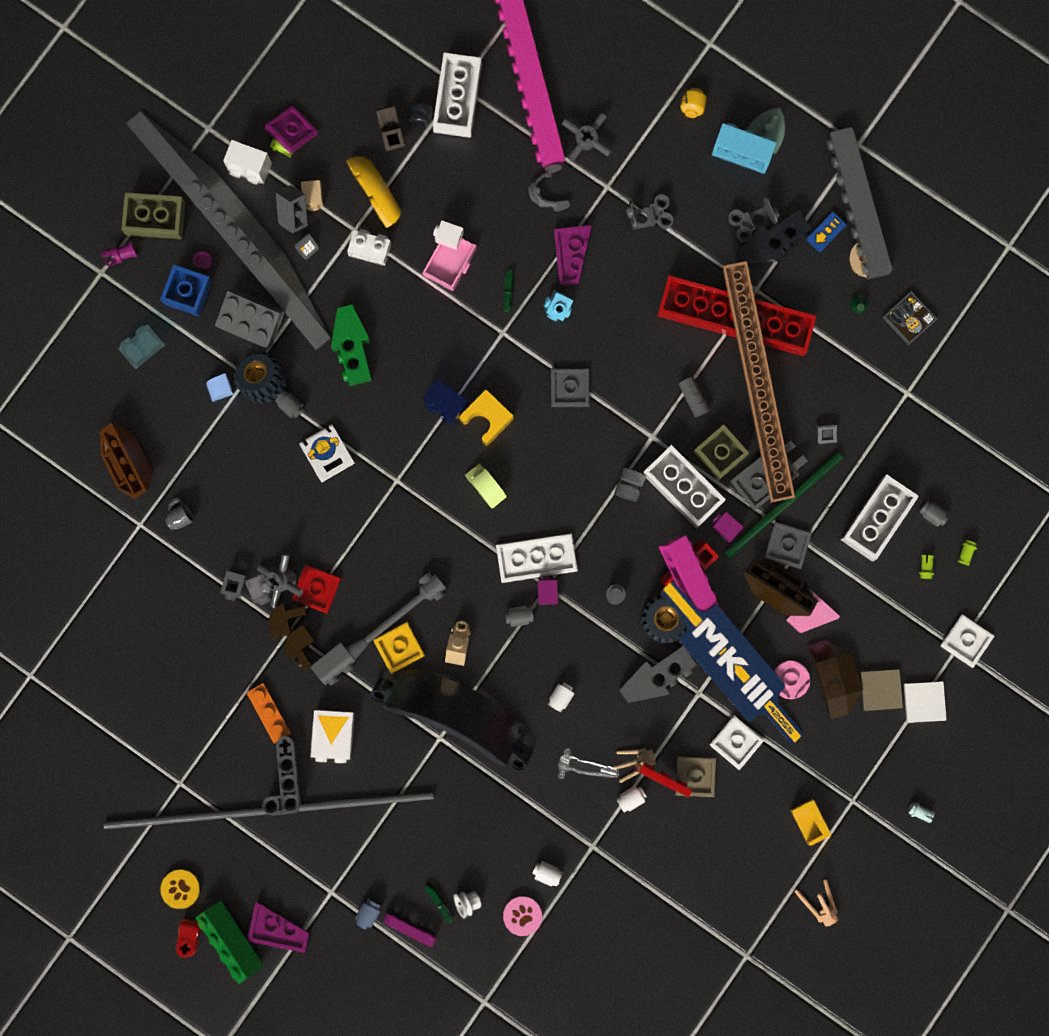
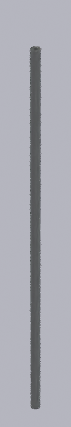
[104,791,434,829]

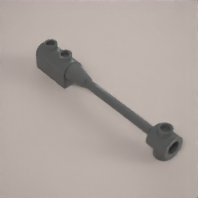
[310,572,446,686]

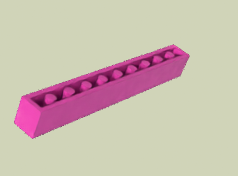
[495,0,564,168]

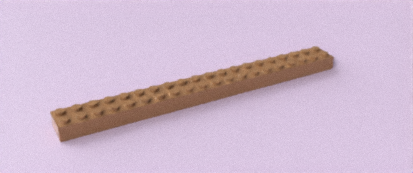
[722,261,795,502]

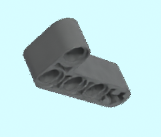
[262,736,301,816]

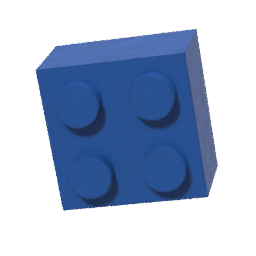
[160,264,212,317]

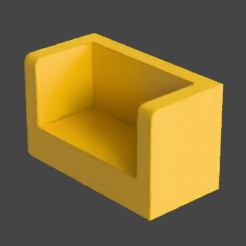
[791,799,831,846]

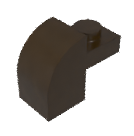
[376,105,405,151]
[268,604,308,639]
[285,625,316,670]

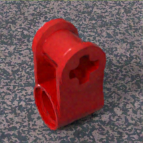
[176,918,201,958]

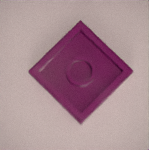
[265,106,318,154]

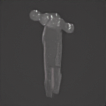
[557,748,619,779]

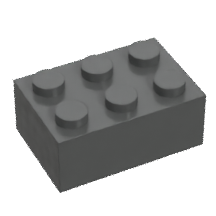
[215,288,286,348]

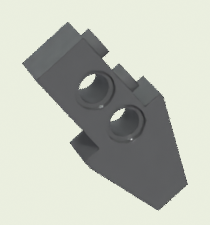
[619,646,696,703]

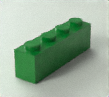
[196,901,264,984]

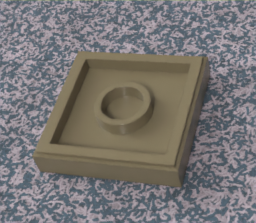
[860,669,903,711]
[675,756,716,797]

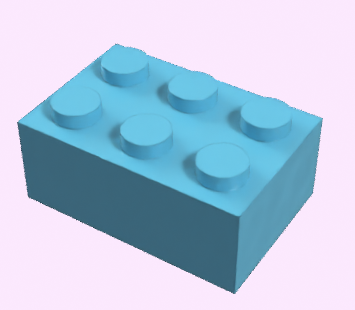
[712,123,776,174]

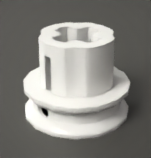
[454,891,481,918]

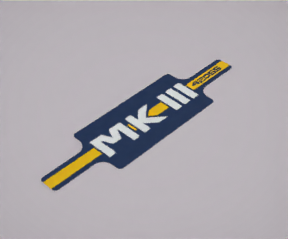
[662,582,803,744]

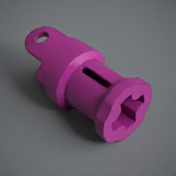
[101,241,138,266]

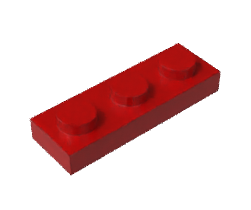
[633,762,692,797]

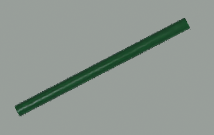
[723,451,844,559]

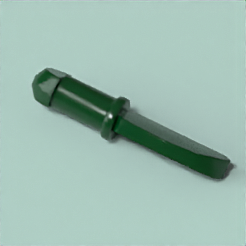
[503,269,514,312]
[424,884,454,923]

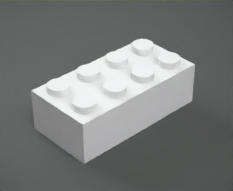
[433,53,482,137]
[643,445,726,529]
[841,475,919,562]

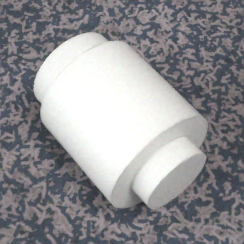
[548,682,574,712]
[616,786,646,812]
[532,861,563,887]

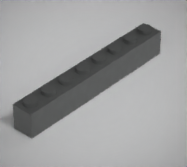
[826,127,892,280]

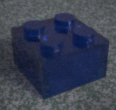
[423,379,469,425]

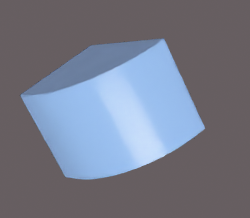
[206,374,234,402]

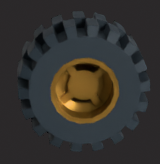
[234,351,287,404]
[641,595,687,643]

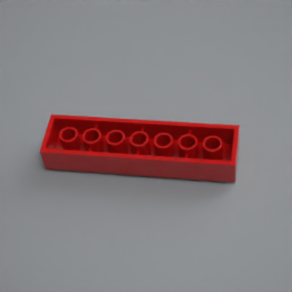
[658,276,817,356]

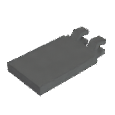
[730,441,808,511]

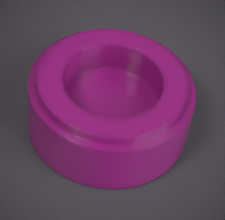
[193,251,213,271]

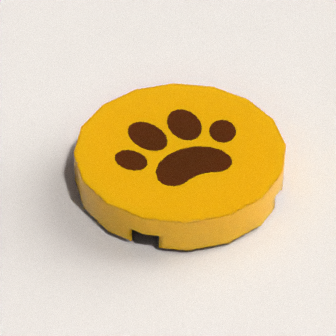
[161,869,200,909]

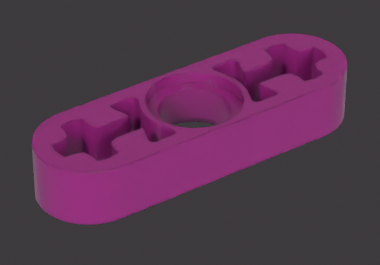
[382,912,437,947]

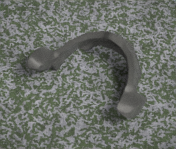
[528,164,570,211]

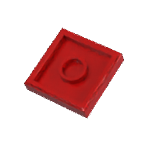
[292,564,342,614]

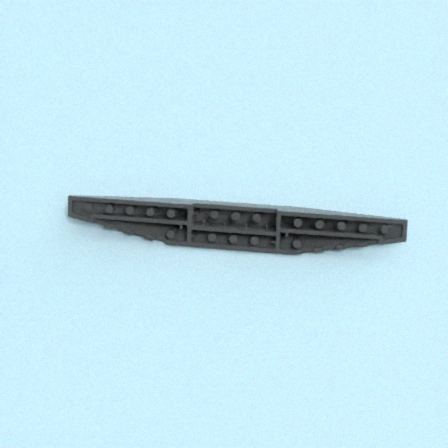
[127,111,331,350]

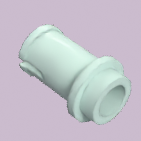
[908,802,935,823]

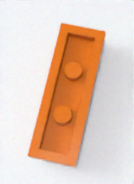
[246,683,291,743]

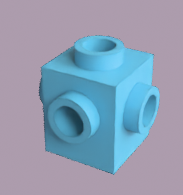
[543,290,573,321]

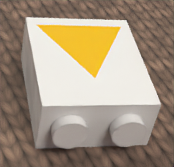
[311,710,355,763]

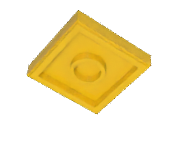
[373,622,425,674]

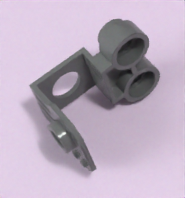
[626,194,673,230]
[728,197,779,243]

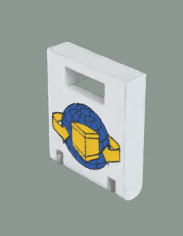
[299,424,355,482]

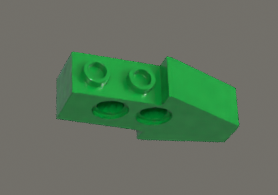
[331,305,372,386]

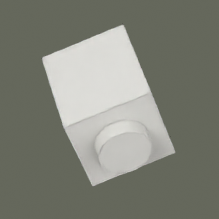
[433,221,464,250]

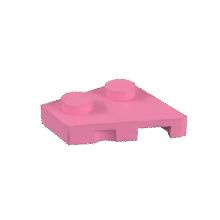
[786,591,840,633]

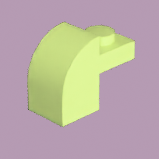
[465,463,507,508]

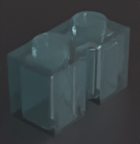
[118,324,165,369]

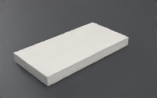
[496,533,578,583]

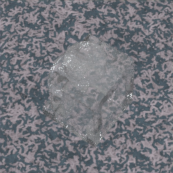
[245,574,271,605]

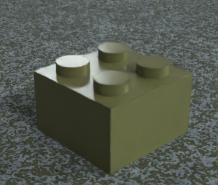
[693,425,749,481]

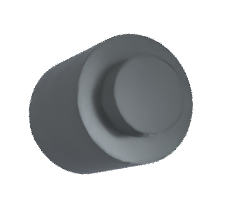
[275,391,304,418]
[920,500,949,527]
[606,584,626,605]
[505,606,534,627]

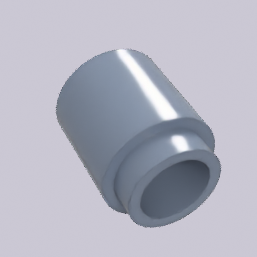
[354,899,381,929]

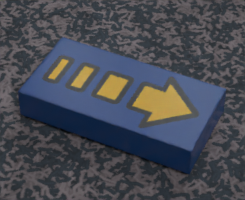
[807,212,846,253]

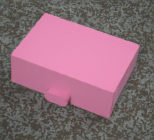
[423,239,477,291]

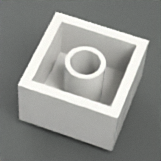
[223,140,272,184]

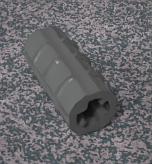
[678,376,710,418]

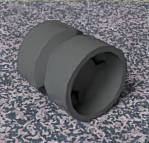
[614,468,646,502]

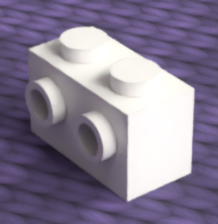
[347,229,391,266]

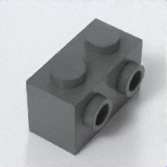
[276,185,307,233]

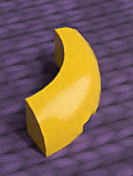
[346,156,401,228]

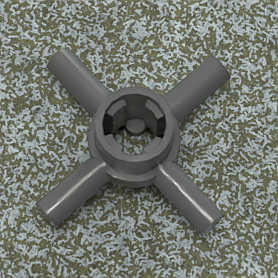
[562,113,612,162]
[257,553,303,607]

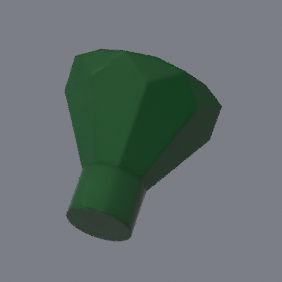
[850,295,868,314]

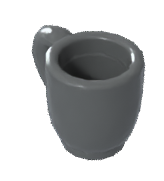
[165,497,194,530]

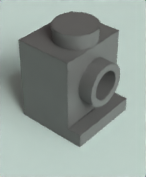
[220,571,248,601]

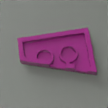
[554,225,592,286]
[247,902,310,953]

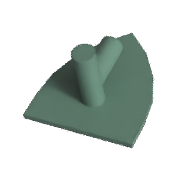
[747,108,785,154]

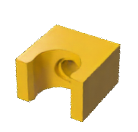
[459,390,514,446]

